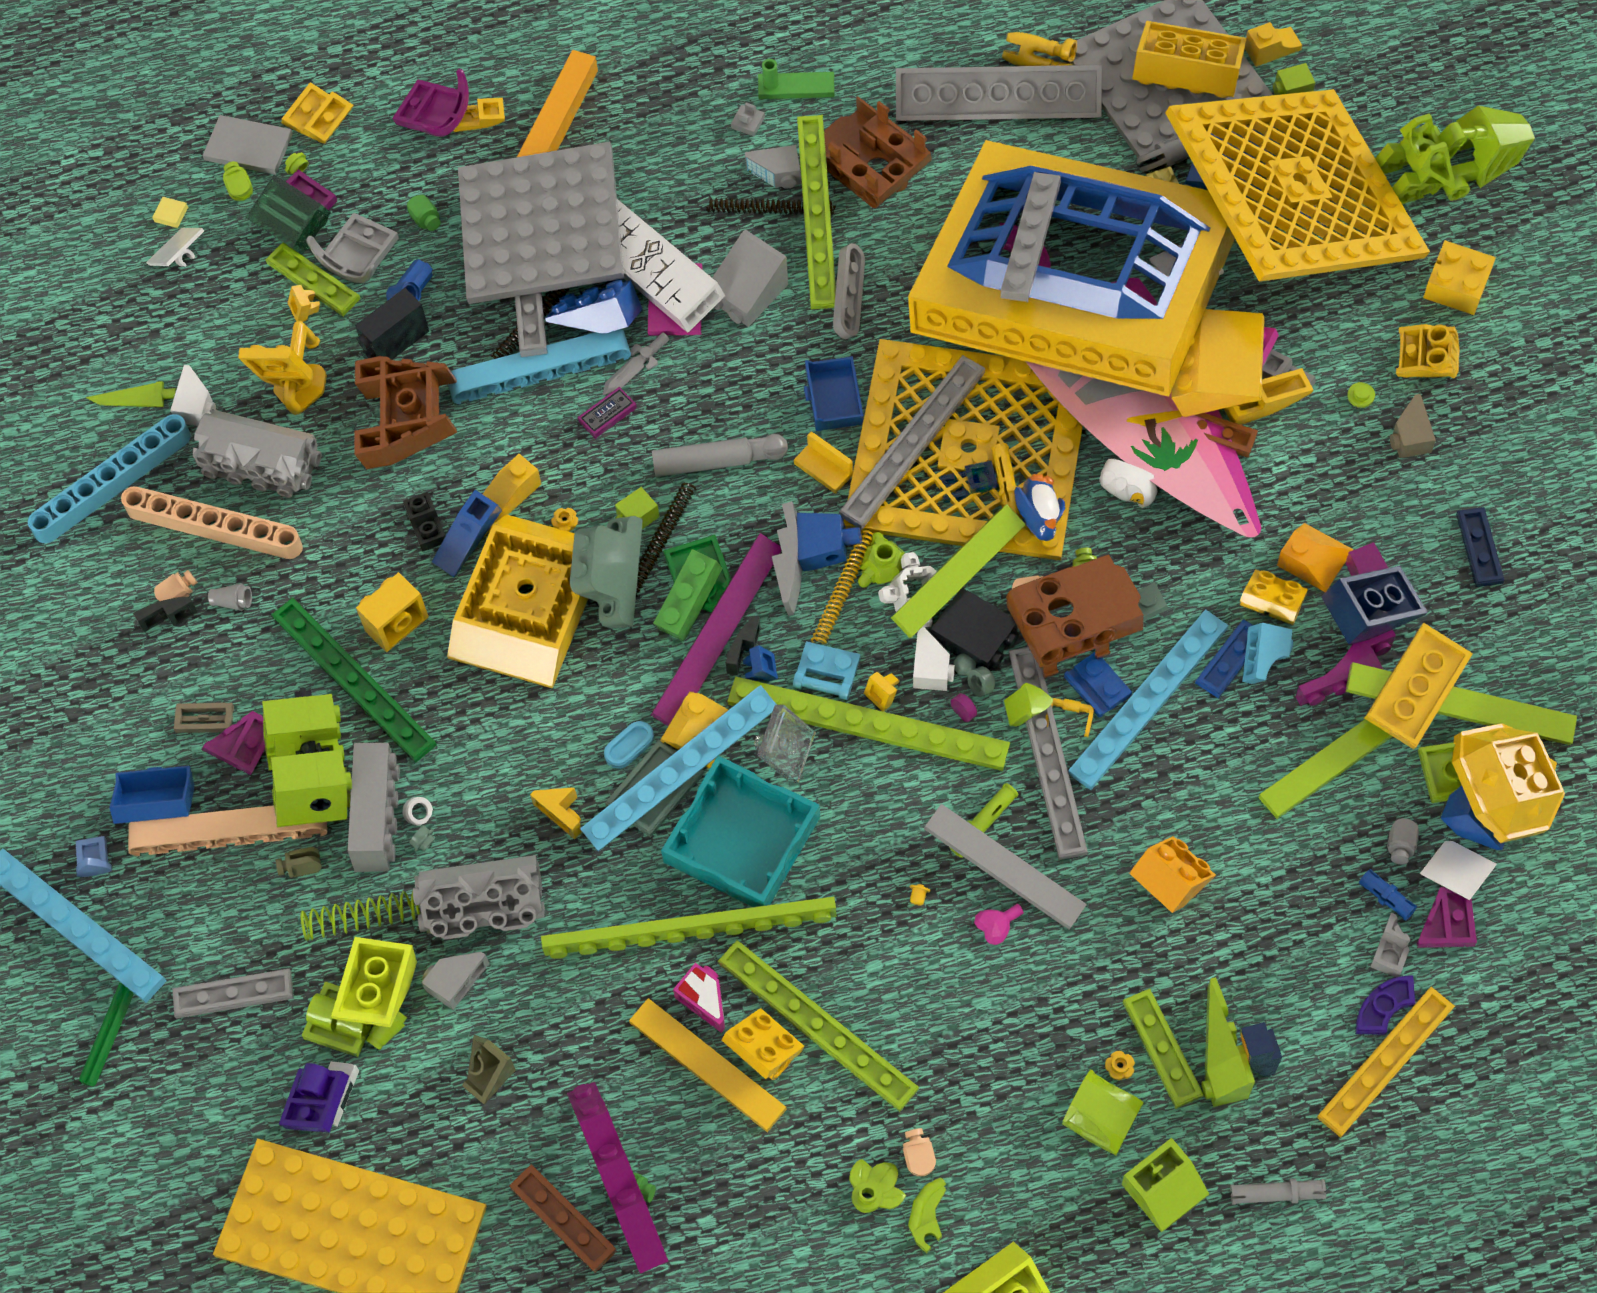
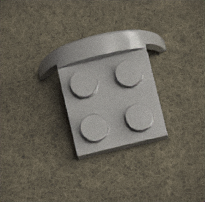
[307,213,399,283]

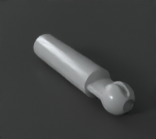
[652,434,788,477]

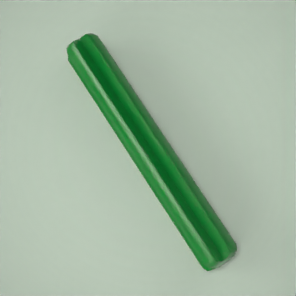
[79,983,134,1087]

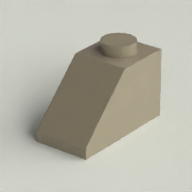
[1390,394,1436,458]

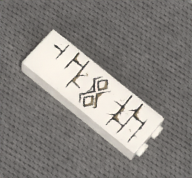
[617,199,725,333]

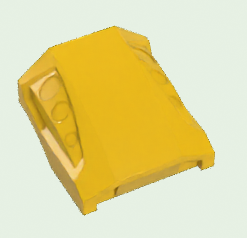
[1396,324,1460,378]

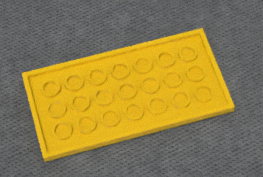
[213,1138,487,1293]

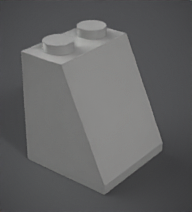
[712,229,788,327]

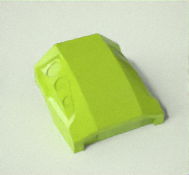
[1062,1069,1144,1155]

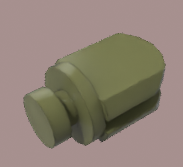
[275,847,322,878]

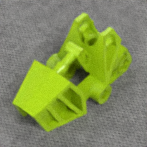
[1375,105,1535,204]

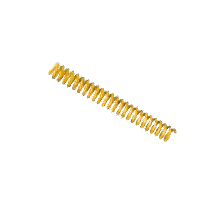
[811,526,874,644]

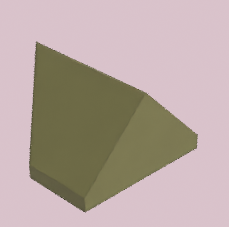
[462,1035,516,1104]

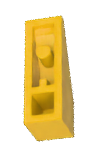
[483,454,541,535]

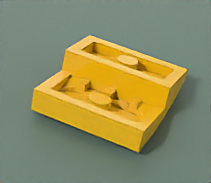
[281,82,353,144]

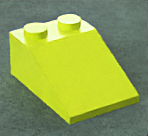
[331,937,417,1027]

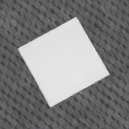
[1420,841,1497,900]

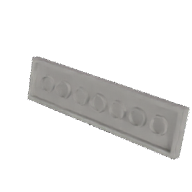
[896,65,1102,121]

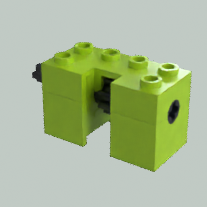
[262,687,352,827]

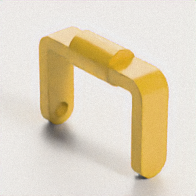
[1045,698,1094,737]

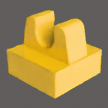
[287,285,320,322]
[863,672,900,712]

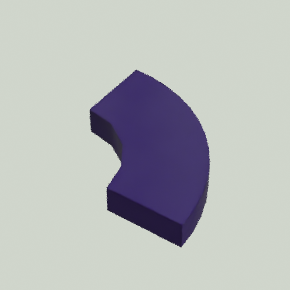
[1355,975,1415,1035]

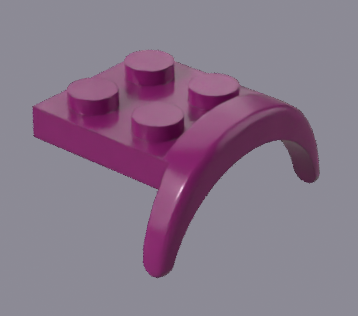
[392,68,469,137]

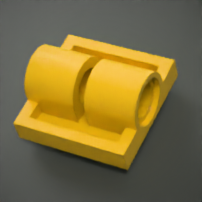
[1240,569,1308,625]
[722,1008,804,1080]

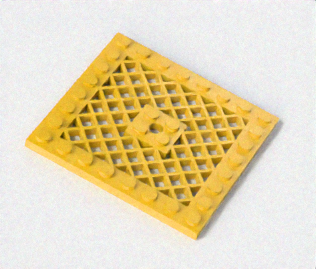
[1165,89,1430,282]
[844,339,1083,561]

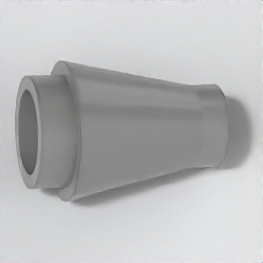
[208,583,252,611]

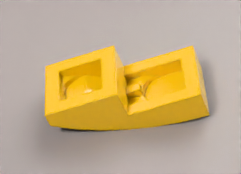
[454,98,505,132]

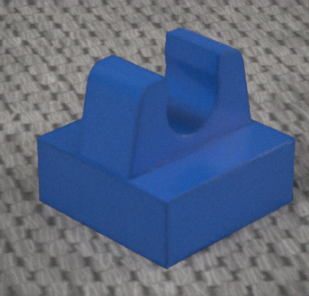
[743,645,778,682]

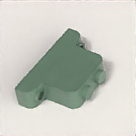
[570,516,643,629]

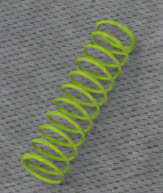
[300,890,420,941]

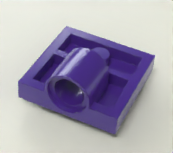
[278,1063,349,1133]

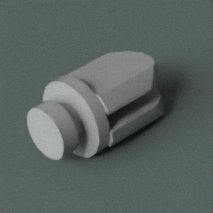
[1387,818,1419,865]

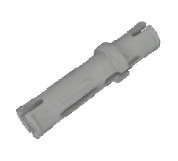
[1230,1178,1326,1205]

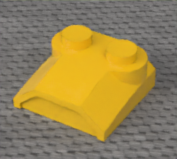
[660,691,728,769]

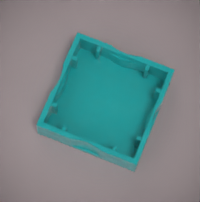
[661,755,820,907]

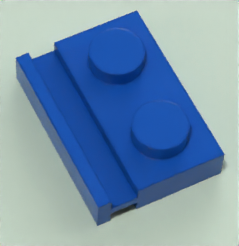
[1064,652,1132,718]

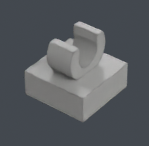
[731,103,765,136]

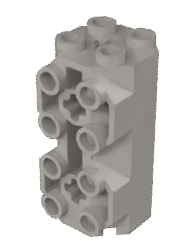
[193,409,322,498]
[413,855,545,940]

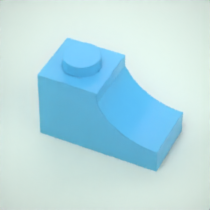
[1242,623,1293,684]

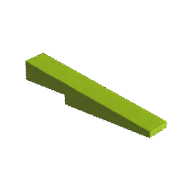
[891,504,1026,638]

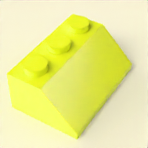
[943,1241,1050,1293]

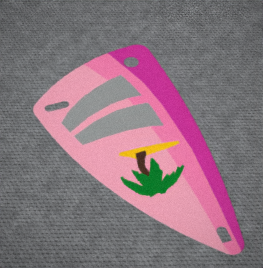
[1026,277,1261,538]

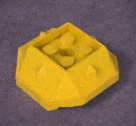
[1452,723,1565,843]

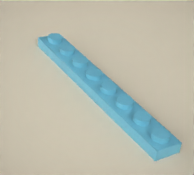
[1068,609,1228,790]
[580,685,778,852]
[0,848,166,1003]

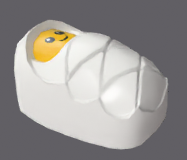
[1100,459,1157,508]

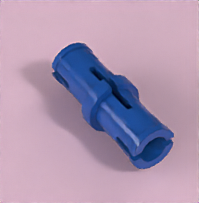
[1359,869,1418,921]

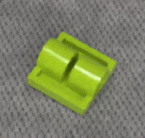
[301,982,372,1057]

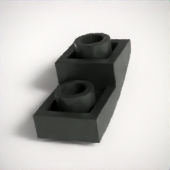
[402,492,446,552]

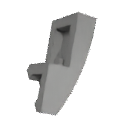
[1370,913,1410,977]

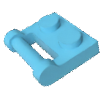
[793,641,861,701]

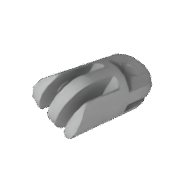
[1136,136,1189,172]

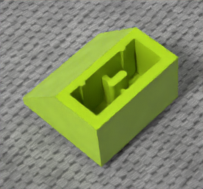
[1121,1138,1209,1233]

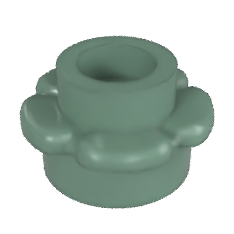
[409,825,435,852]

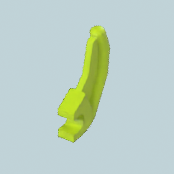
[908,1178,946,1253]

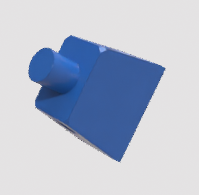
[797,513,862,571]

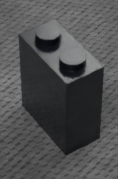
[355,288,429,360]
[930,587,1020,670]

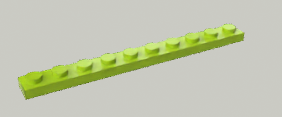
[727,676,1010,771]
[541,897,836,959]

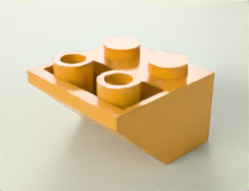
[1129,836,1216,913]

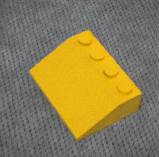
[1132,21,1247,98]
[1171,309,1264,417]

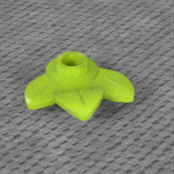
[849,1159,906,1213]

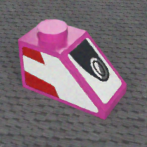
[673,962,725,1033]

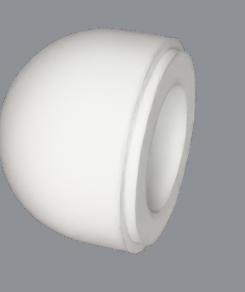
[402,797,433,826]

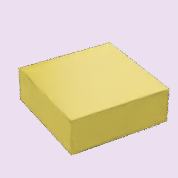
[152,197,188,228]

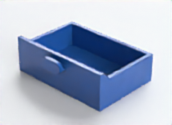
[804,356,864,431]
[109,766,194,824]

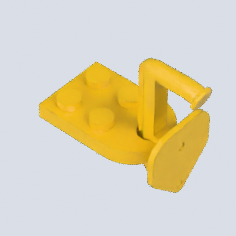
[238,321,327,415]

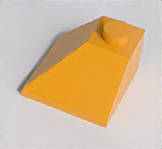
[1277,523,1353,593]

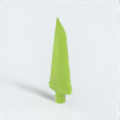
[85,381,177,408]

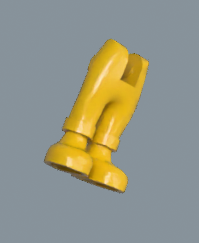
[1002,32,1077,66]

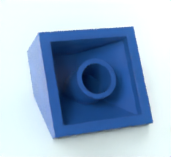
[1441,786,1505,850]

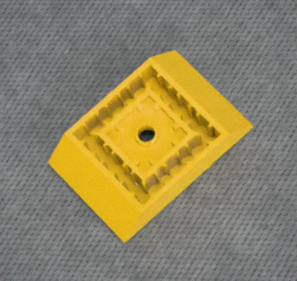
[447,514,588,688]

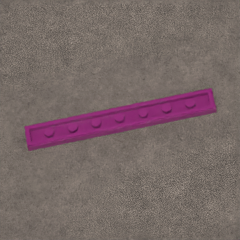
[650,533,782,726]

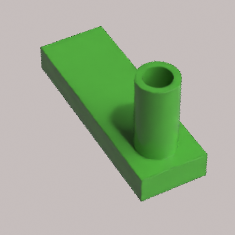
[758,59,835,99]

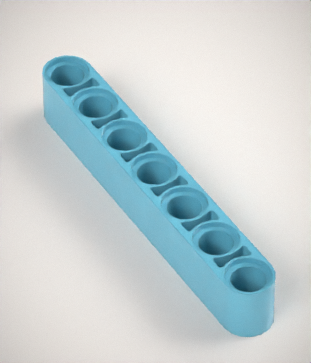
[448,329,631,404]
[28,414,191,543]

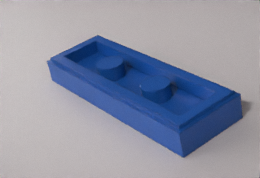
[1195,619,1253,699]

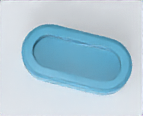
[604,721,654,769]

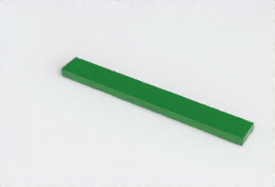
[271,597,437,763]

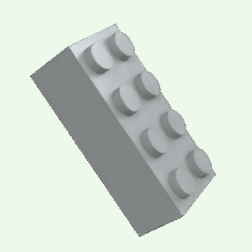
[348,743,400,872]

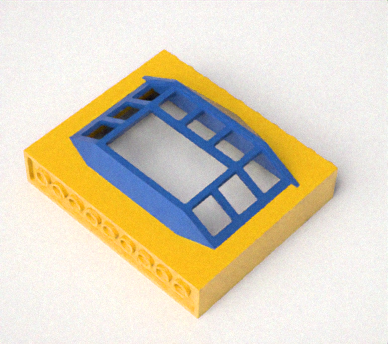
[908,140,1235,397]

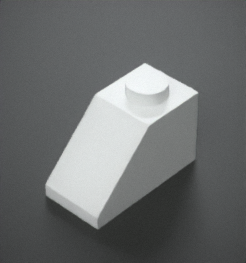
[170,365,216,426]
[913,627,955,691]

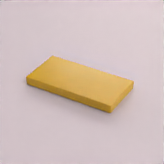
[1364,623,1473,749]

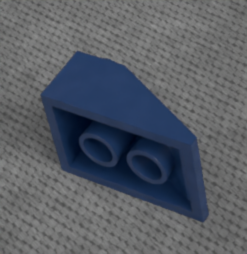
[1321,566,1428,644]

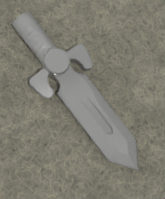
[603,332,670,395]

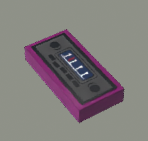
[578,387,637,439]

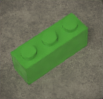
[653,549,723,642]

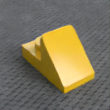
[530,788,582,839]

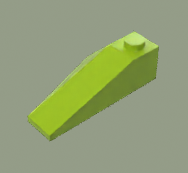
[1201,977,1255,1107]

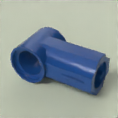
[386,259,433,301]

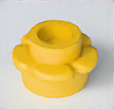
[551,508,578,532]
[1105,1051,1135,1080]

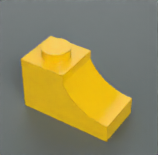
[1245,22,1302,67]

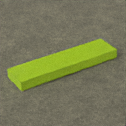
[265,242,361,317]
[1123,989,1204,1109]

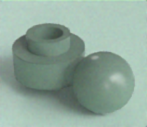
[953,654,995,697]

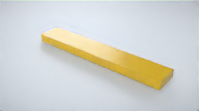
[1317,987,1455,1138]
[629,998,787,1132]

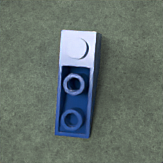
[432,490,502,578]

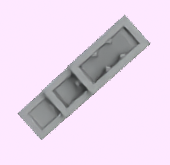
[772,501,802,616]

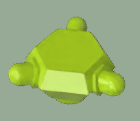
[858,532,905,588]

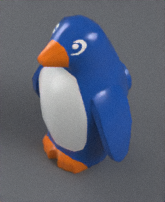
[1014,474,1065,541]

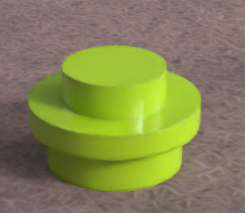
[285,152,309,175]
[1347,382,1375,408]

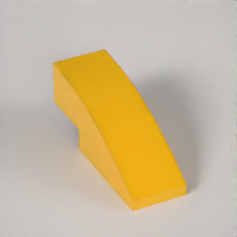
[1224,368,1314,425]

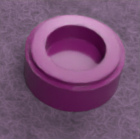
[950,693,977,722]

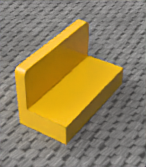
[794,431,853,494]

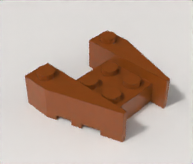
[354,356,457,469]

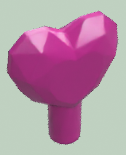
[974,904,1024,945]

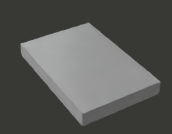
[203,115,293,175]

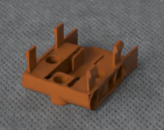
[824,97,932,208]
[1006,554,1144,679]

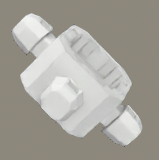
[878,552,937,630]

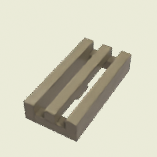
[174,703,234,733]

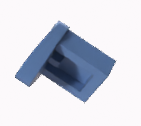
[76,836,112,877]

